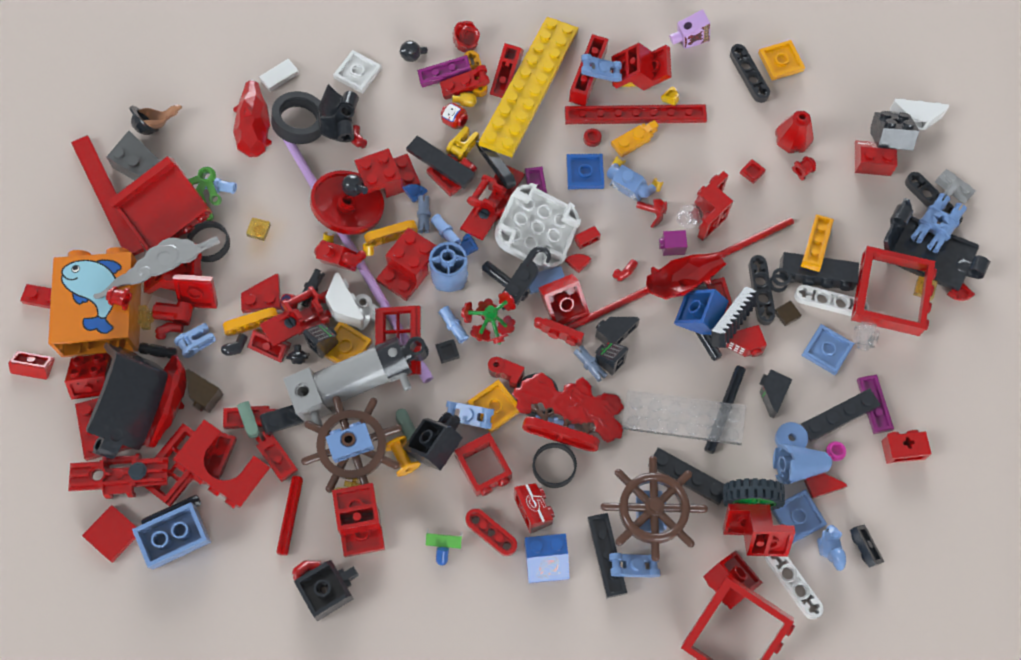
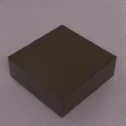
[775,300,802,326]

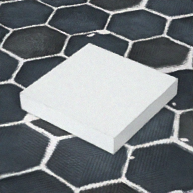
[333,50,382,94]

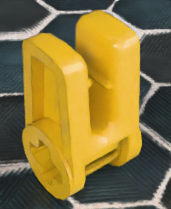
[446,126,479,161]

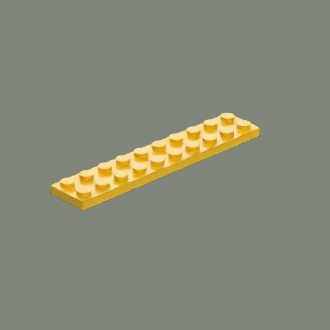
[479,17,578,158]

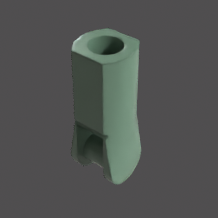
[237,401,259,439]
[396,409,416,442]

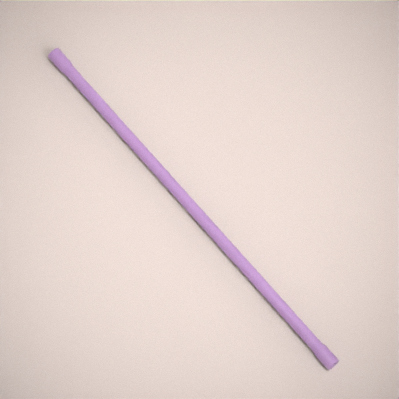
[283,140,434,383]

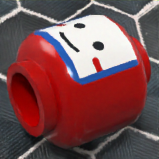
[441,103,468,129]

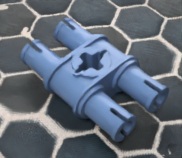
[911,193,967,253]

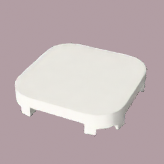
[495,183,581,270]

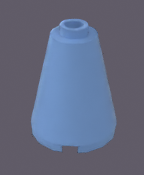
[773,444,832,485]

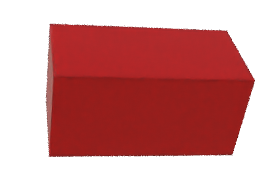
[574,226,601,249]

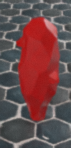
[233,80,272,157]
[646,252,728,300]
[145,355,186,448]

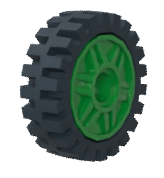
[723,478,785,510]

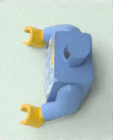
[607,156,664,202]

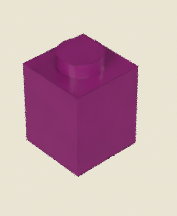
[659,230,688,256]

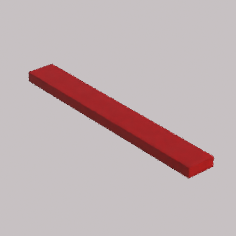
[565,104,707,125]
[71,135,145,256]

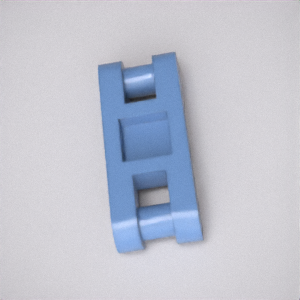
[581,54,622,82]
[446,401,495,429]
[609,553,661,578]

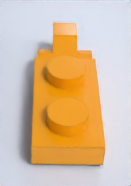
[611,120,659,157]

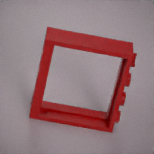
[851,246,937,336]
[681,574,795,660]

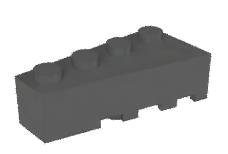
[106,130,160,181]

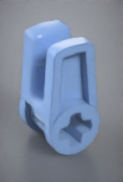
[174,323,216,358]

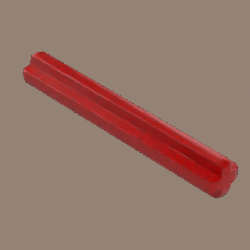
[276,476,303,556]

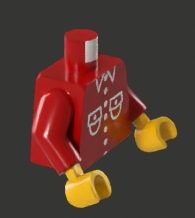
[314,232,374,272]

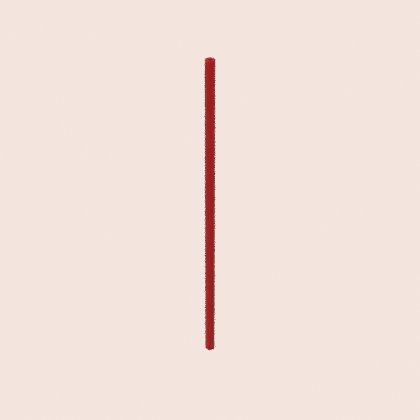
[565,217,794,329]

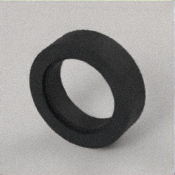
[271,91,321,144]

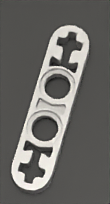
[794,285,869,316]
[765,556,823,619]

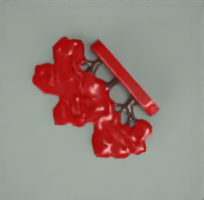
[512,372,624,452]

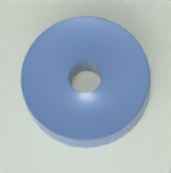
[775,422,808,448]

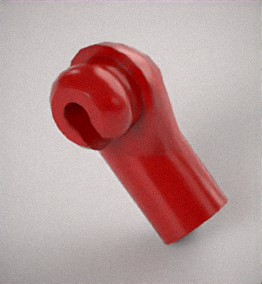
[351,125,367,149]
[612,259,638,281]
[155,322,184,340]
[292,560,322,580]

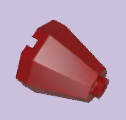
[775,111,814,153]

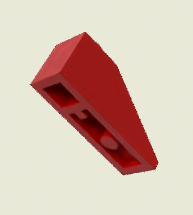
[490,43,524,98]

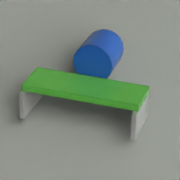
[425,528,463,566]

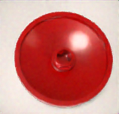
[310,170,384,235]

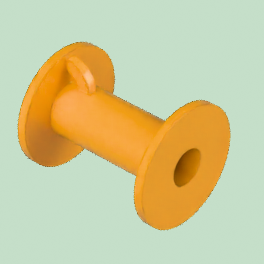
[386,436,420,477]

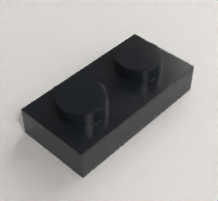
[259,405,304,435]
[850,524,884,568]

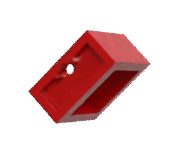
[454,432,512,497]

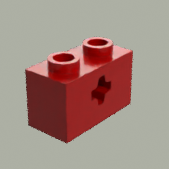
[881,430,932,464]

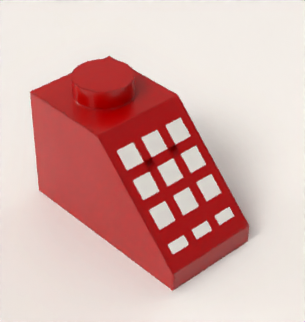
[726,325,767,357]

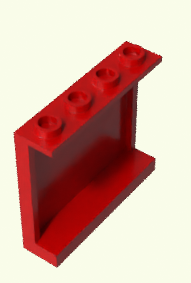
[108,156,212,251]

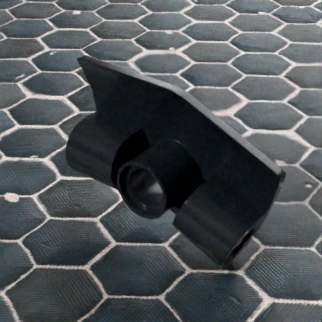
[318,84,359,142]

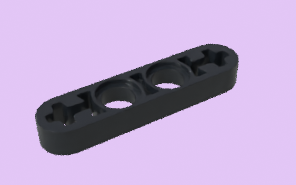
[730,44,770,103]
[475,139,516,189]
[905,172,963,228]
[748,255,776,325]

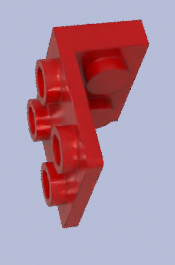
[64,353,111,400]

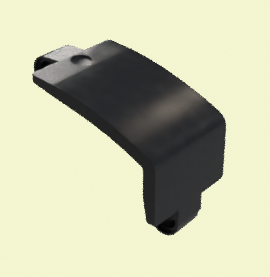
[883,198,991,291]
[86,342,168,459]

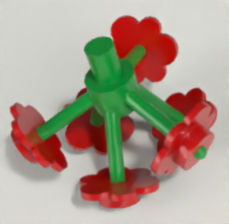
[461,291,516,345]

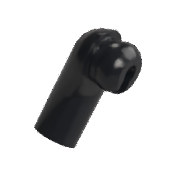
[221,333,248,356]

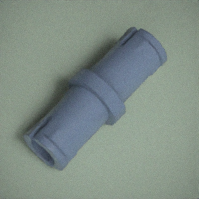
[417,195,431,234]
[574,345,607,382]

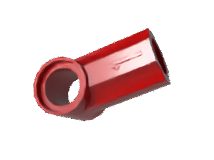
[152,302,194,326]

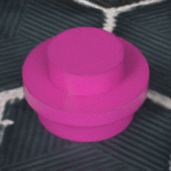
[826,441,846,461]

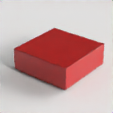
[740,159,766,184]

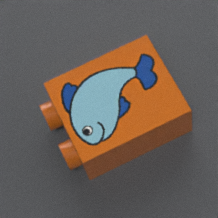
[48,247,141,357]

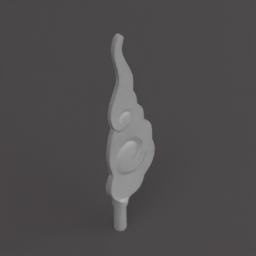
[93,236,220,299]

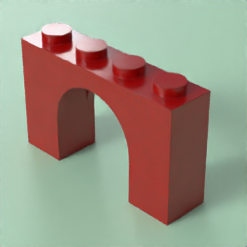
[173,419,270,509]

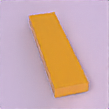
[801,214,834,272]

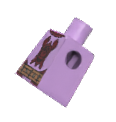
[669,9,710,49]

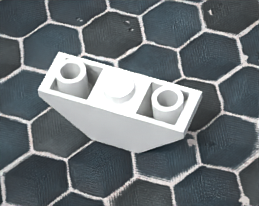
[890,99,949,130]
[326,273,366,328]

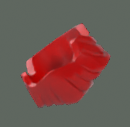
[452,21,480,53]

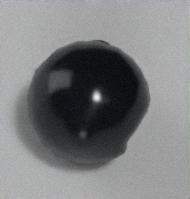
[399,40,428,62]
[341,174,368,197]

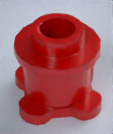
[792,156,816,181]
[106,286,133,311]

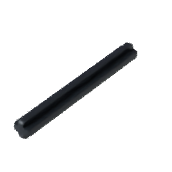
[704,365,746,454]

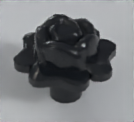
[286,344,310,365]

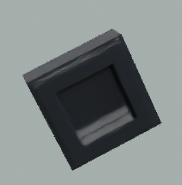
[435,339,460,364]

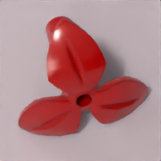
[636,199,668,228]

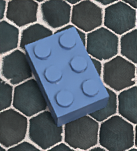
[132,502,211,570]

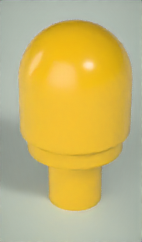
[452,92,477,107]

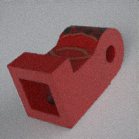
[488,356,525,389]

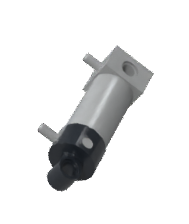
[283,337,429,426]

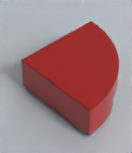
[565,254,591,273]
[947,283,975,301]

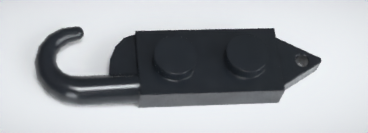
[502,246,551,311]

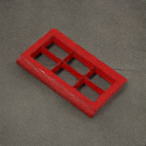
[375,305,421,376]
[145,423,217,507]

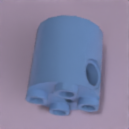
[429,242,468,292]

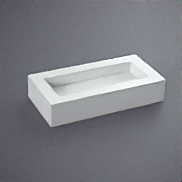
[259,59,299,92]

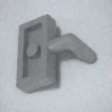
[935,169,976,204]

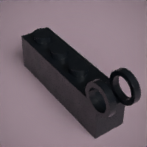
[770,252,859,293]

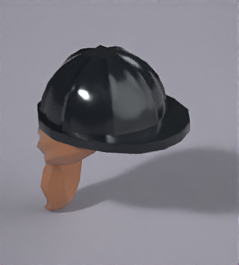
[129,104,182,135]

